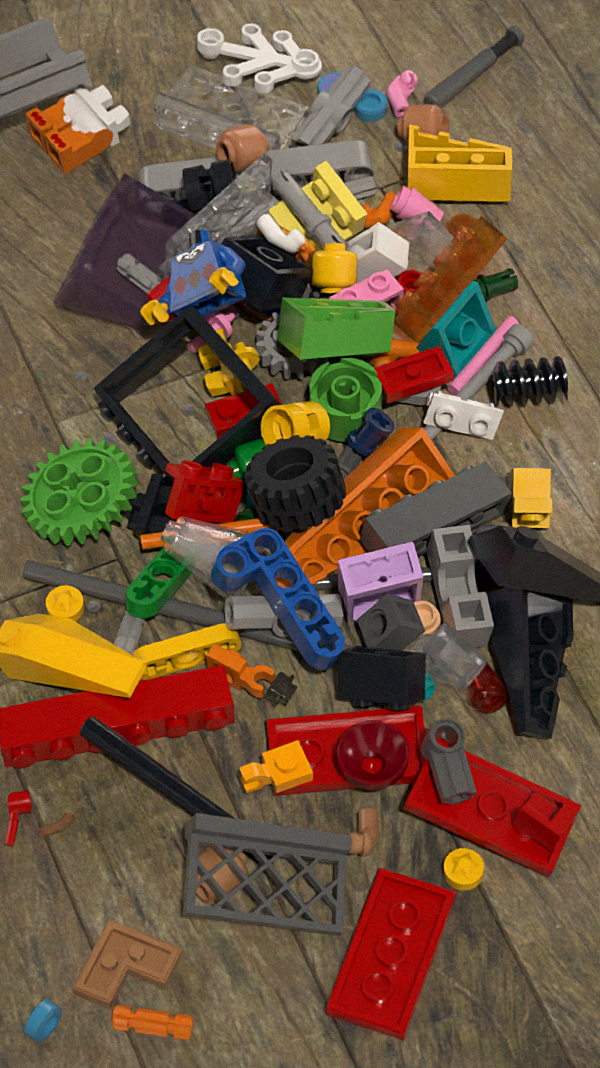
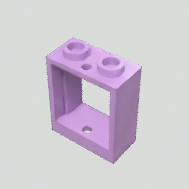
[338,542,423,623]

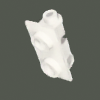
[423,390,504,440]

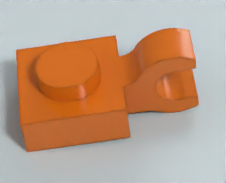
[206,644,275,698]

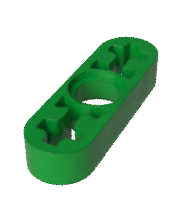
[126,542,199,618]

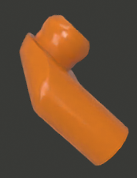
[360,192,396,228]

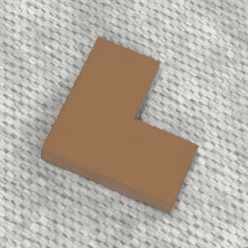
[72,919,183,1009]

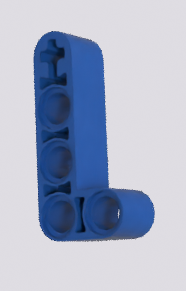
[211,528,345,670]

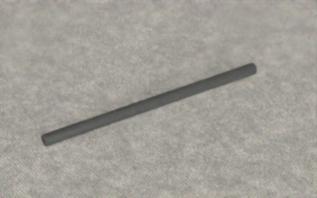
[22,560,354,662]

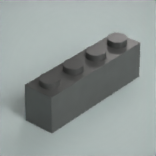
[360,461,512,556]

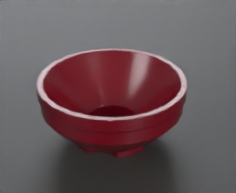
[337,720,410,790]

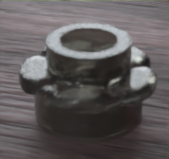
[264,671,298,707]

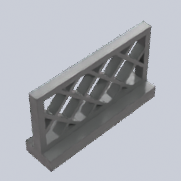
[183,813,352,936]

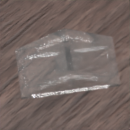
[392,211,460,273]

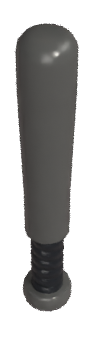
[424,26,525,108]

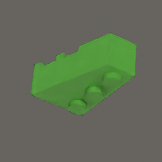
[277,298,396,360]

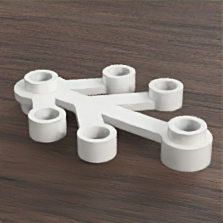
[197,24,322,93]

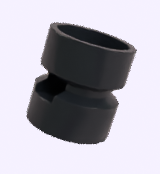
[182,159,240,212]

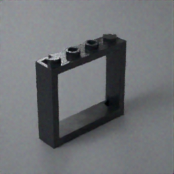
[93,305,280,485]

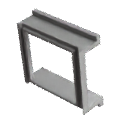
[0,16,93,119]

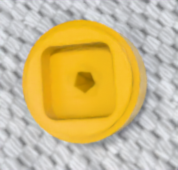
[46,585,84,622]
[444,848,484,891]

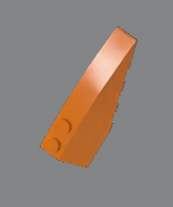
[275,427,455,588]

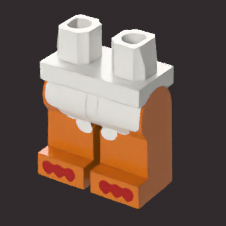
[25,84,130,174]

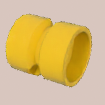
[261,401,330,445]

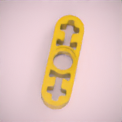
[133,623,242,680]

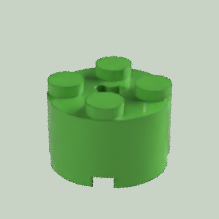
[309,358,382,443]

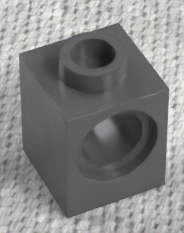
[357,594,425,650]

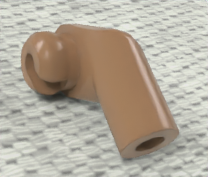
[349,808,379,857]

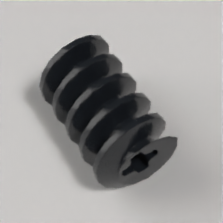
[491,356,568,407]

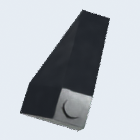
[468,525,600,602]

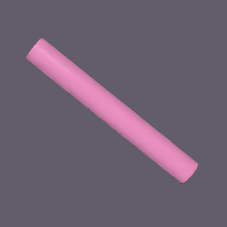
[447,316,519,396]

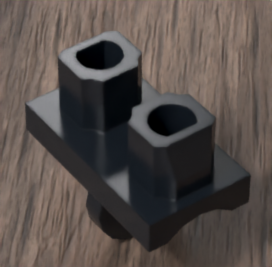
[121,474,177,550]

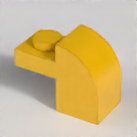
[511,468,552,528]

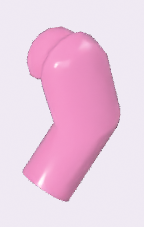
[387,71,418,118]

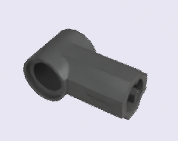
[421,718,477,805]

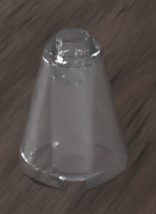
[160,516,266,600]

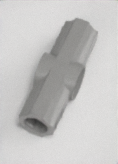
[291,66,371,147]
[224,587,344,637]

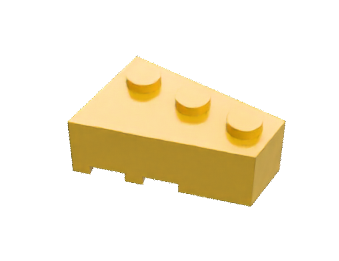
[408,124,512,202]

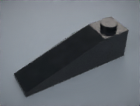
[488,587,574,740]

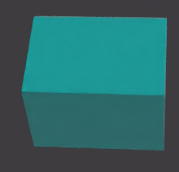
[416,281,496,379]

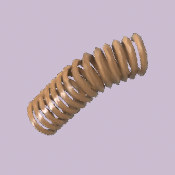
[38,811,75,837]

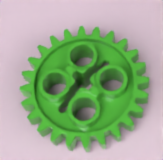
[20,438,139,546]

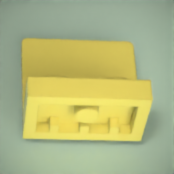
[269,161,367,265]

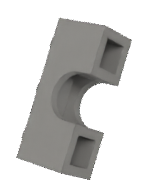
[426,525,494,651]

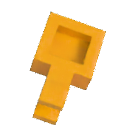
[240,740,313,793]

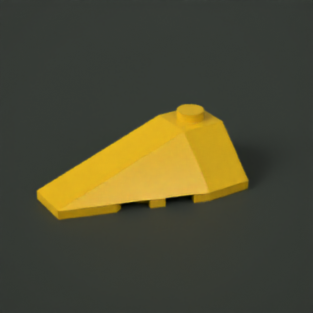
[0,614,147,698]

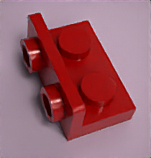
[165,460,245,523]

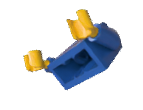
[140,230,246,325]

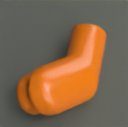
[371,339,420,368]

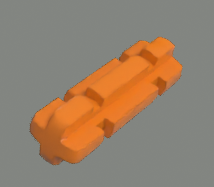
[111,1005,194,1040]

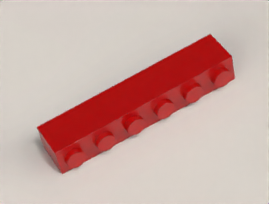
[0,665,235,768]

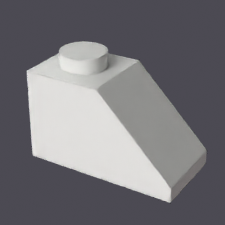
[346,222,409,283]

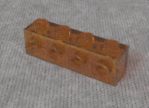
[394,216,508,343]

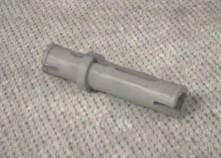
[269,169,348,250]

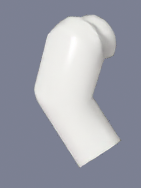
[257,214,306,253]

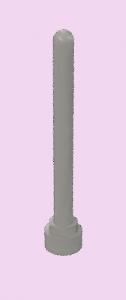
[424,324,534,440]

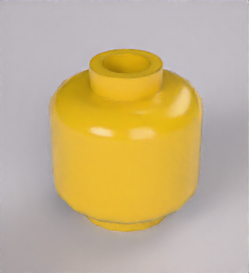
[312,243,358,293]

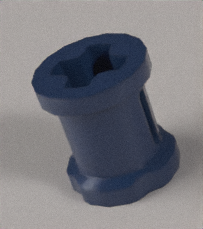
[347,408,395,457]

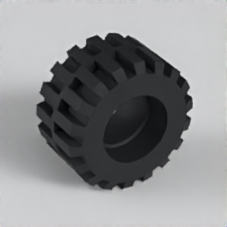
[245,435,346,532]

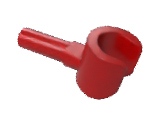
[4,791,32,847]

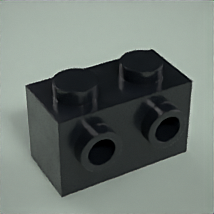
[338,646,426,710]

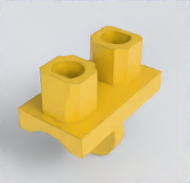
[198,328,260,397]

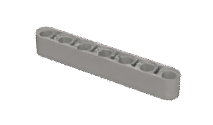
[137,140,374,211]

